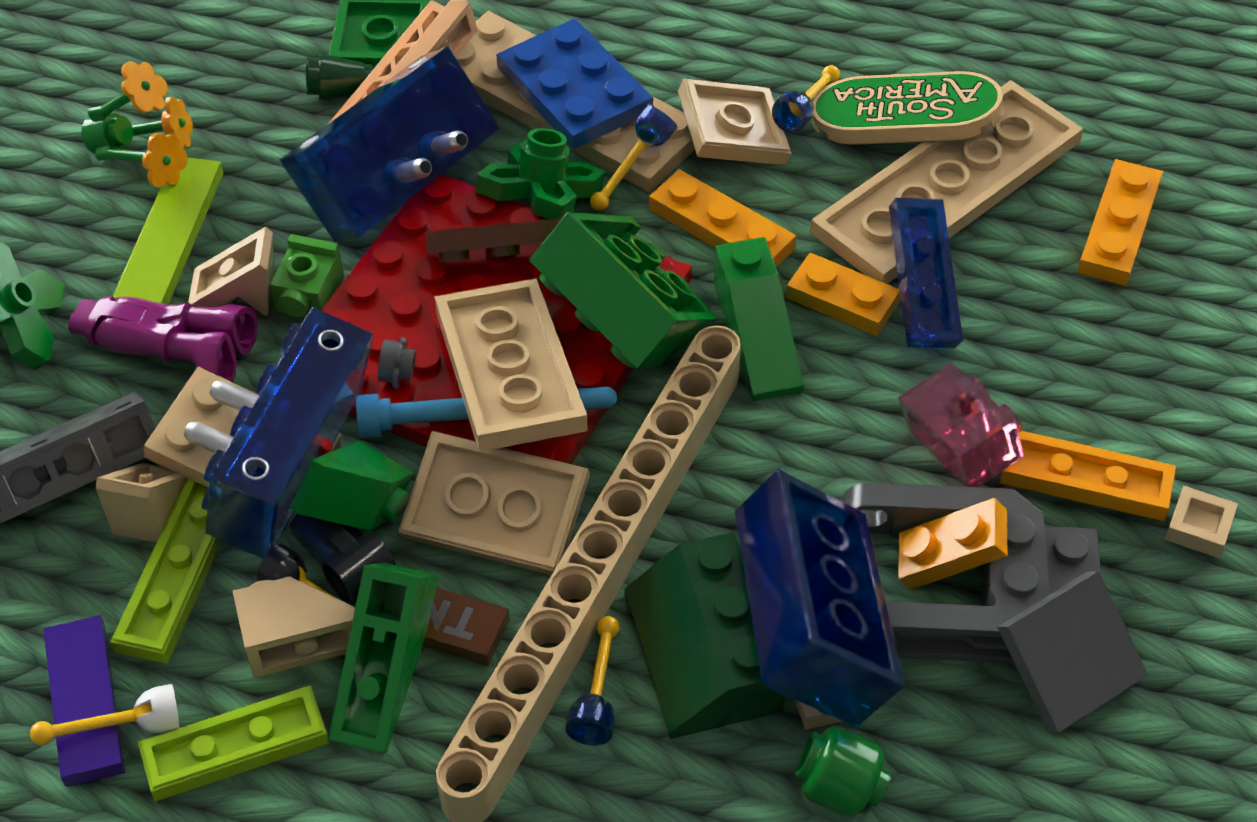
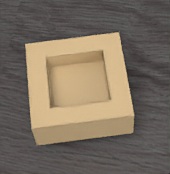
[1165,486,1238,558]

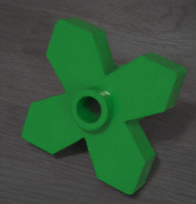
[475,128,605,219]
[0,241,65,369]

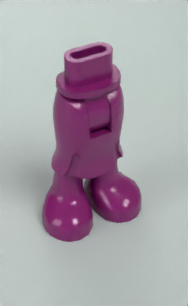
[68,296,258,383]

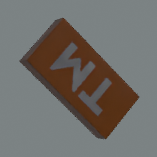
[423,587,510,666]

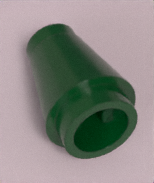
[306,53,373,100]

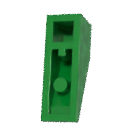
[714,237,804,401]
[328,563,439,753]

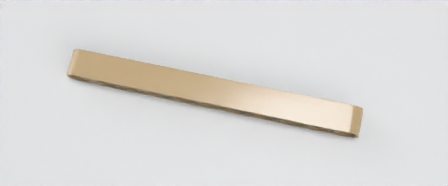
[436,325,741,822]

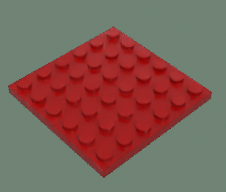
[272,171,692,464]

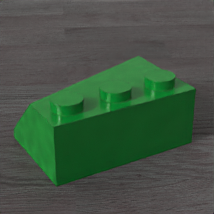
[529,212,717,369]

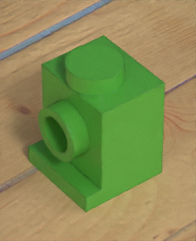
[270,234,344,319]

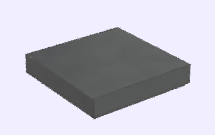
[997,571,1148,733]

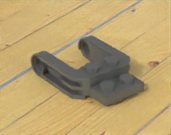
[843,483,1101,663]

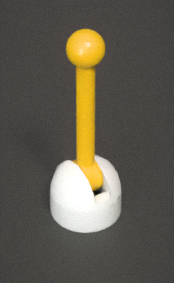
[30,684,180,745]

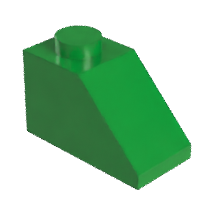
[289,440,413,531]

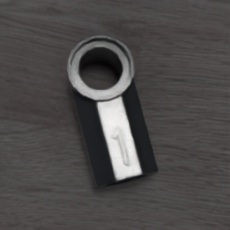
[289,513,396,604]

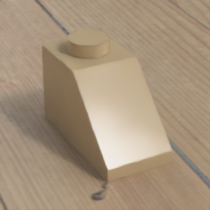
[232,576,355,678]

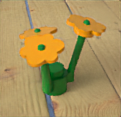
[81,61,193,188]

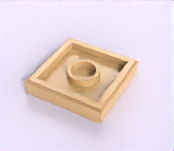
[678,79,792,165]

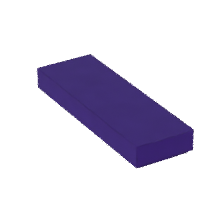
[43,615,125,787]

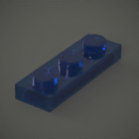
[889,198,963,348]

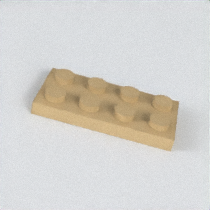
[434,279,588,452]

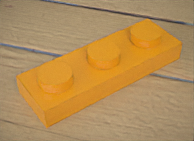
[1077,159,1163,286]
[649,169,797,267]
[1000,429,1176,521]

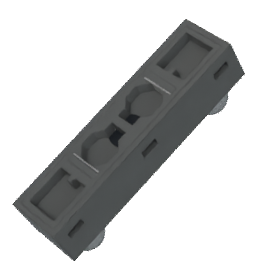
[0,392,156,523]

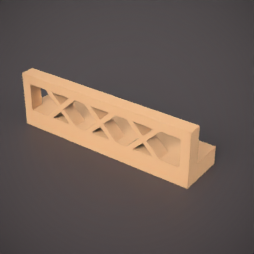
[320,0,478,166]

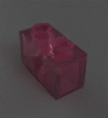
[898,363,1024,487]

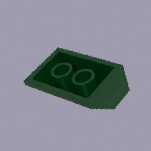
[624,532,787,739]

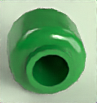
[795,726,891,817]

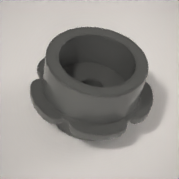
[378,337,416,389]

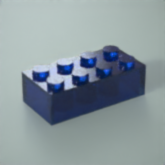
[735,469,905,727]

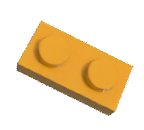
[786,253,901,336]
[898,498,1008,590]

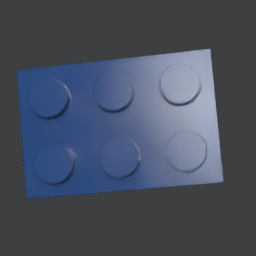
[496,18,653,150]

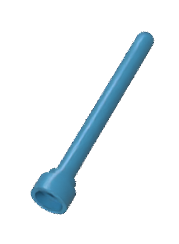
[356,387,617,438]

